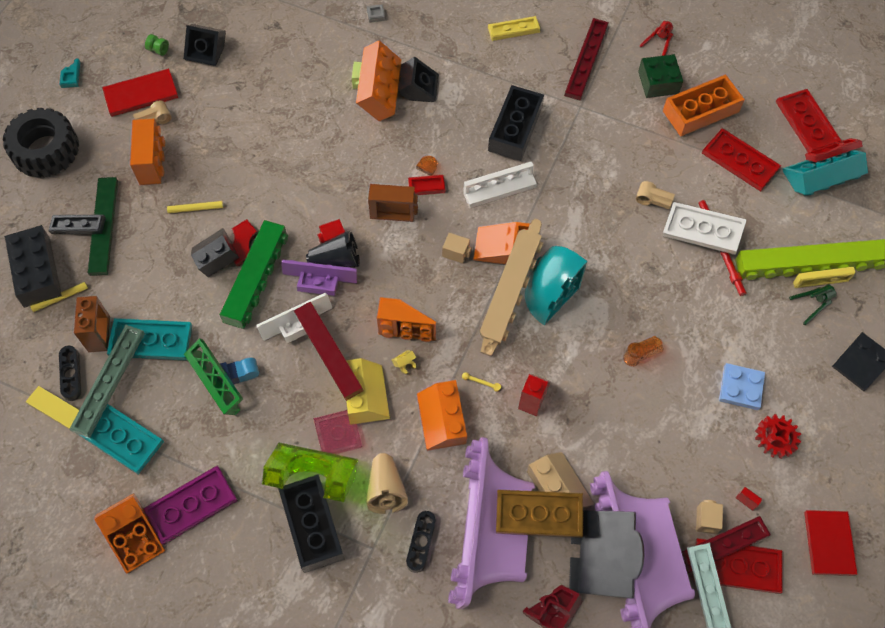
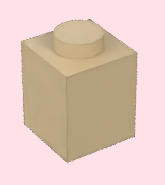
[442,233,472,263]
[696,500,723,534]

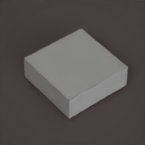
[366,4,385,23]

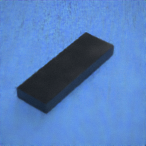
[48,215,106,234]

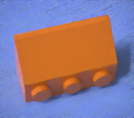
[417,380,467,451]

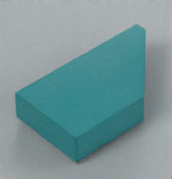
[59,58,81,88]

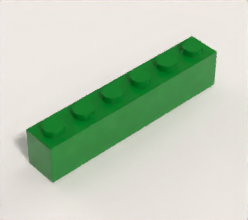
[219,220,288,329]

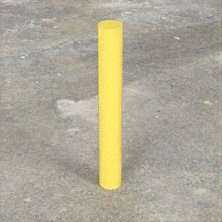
[167,201,223,213]
[30,282,88,312]

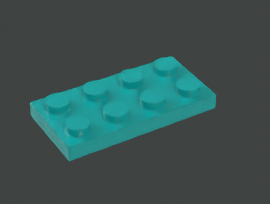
[107,318,192,360]
[76,404,164,475]

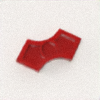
[232,219,258,267]

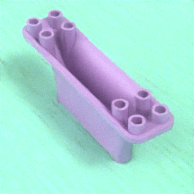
[448,437,535,610]
[590,471,695,628]

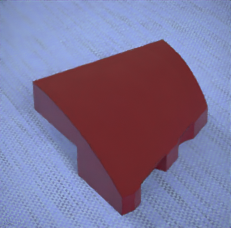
[523,585,583,628]

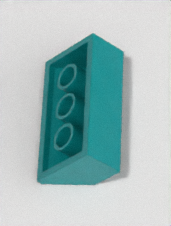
[782,150,868,196]

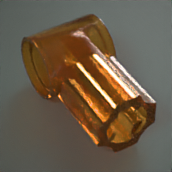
[623,336,664,366]

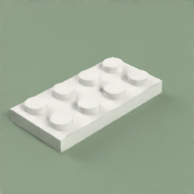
[663,202,746,255]

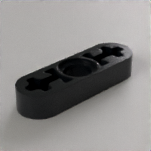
[59,345,81,401]
[406,511,436,573]

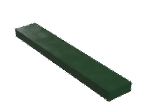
[87,177,118,276]

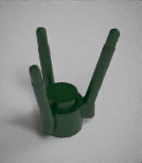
[789,284,836,325]

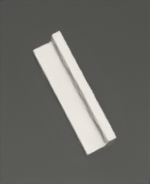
[463,162,537,208]

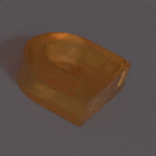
[416,156,437,176]

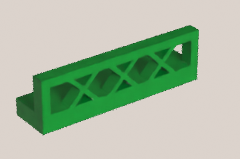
[184,338,243,415]

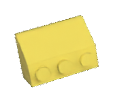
[346,358,390,425]

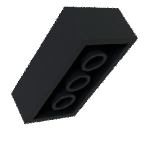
[488,85,544,161]
[4,225,62,308]
[278,474,345,573]

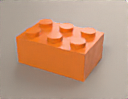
[130,119,165,185]

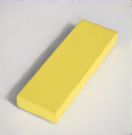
[488,16,540,41]
[793,267,856,288]
[26,386,79,429]

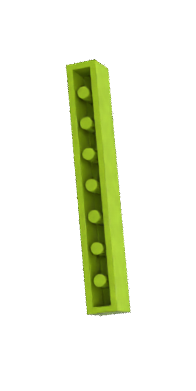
[735,239,885,280]

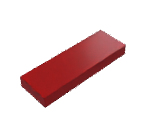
[805,138,863,162]

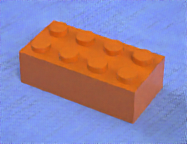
[356,40,402,121]
[663,74,745,137]

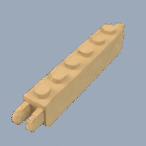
[480,219,543,356]

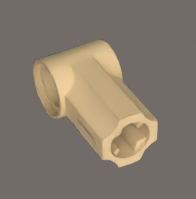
[133,101,171,124]
[636,181,675,209]

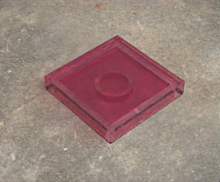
[313,410,362,457]

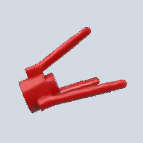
[640,21,674,56]

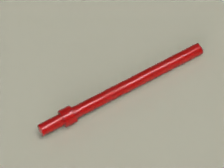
[698,200,747,296]

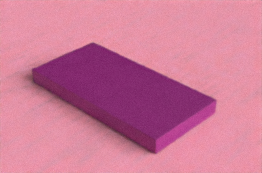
[143,465,238,545]

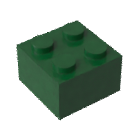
[638,54,683,98]

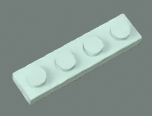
[687,543,731,628]

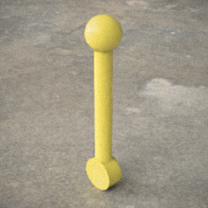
[462,372,501,392]

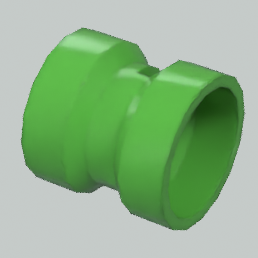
[145,34,169,56]

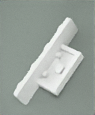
[257,293,332,343]

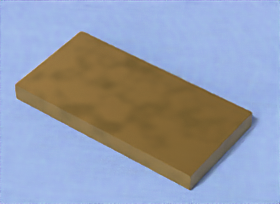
[496,490,583,538]

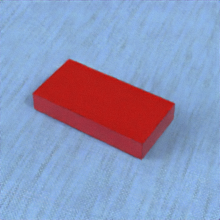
[408,175,445,195]

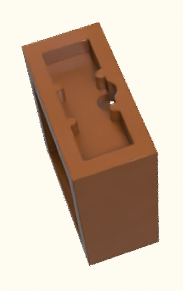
[368,184,418,222]
[74,296,110,353]

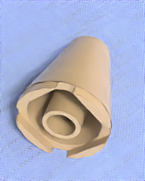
[366,453,408,514]

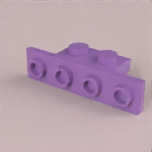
[281,260,357,296]

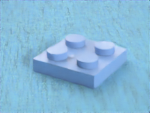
[719,363,765,410]

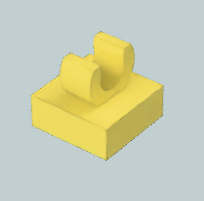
[391,350,416,374]

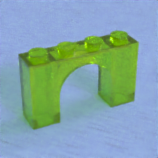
[262,442,358,502]

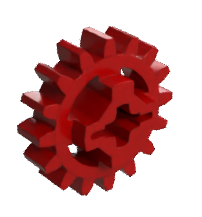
[755,414,801,459]

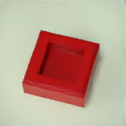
[736,487,762,511]

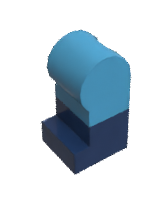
[220,358,259,385]

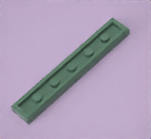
[69,325,145,438]

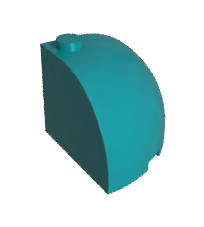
[525,246,587,326]

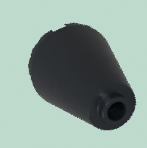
[306,231,360,268]

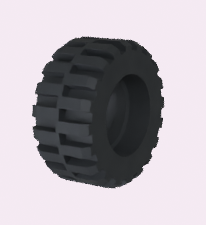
[2,108,79,178]

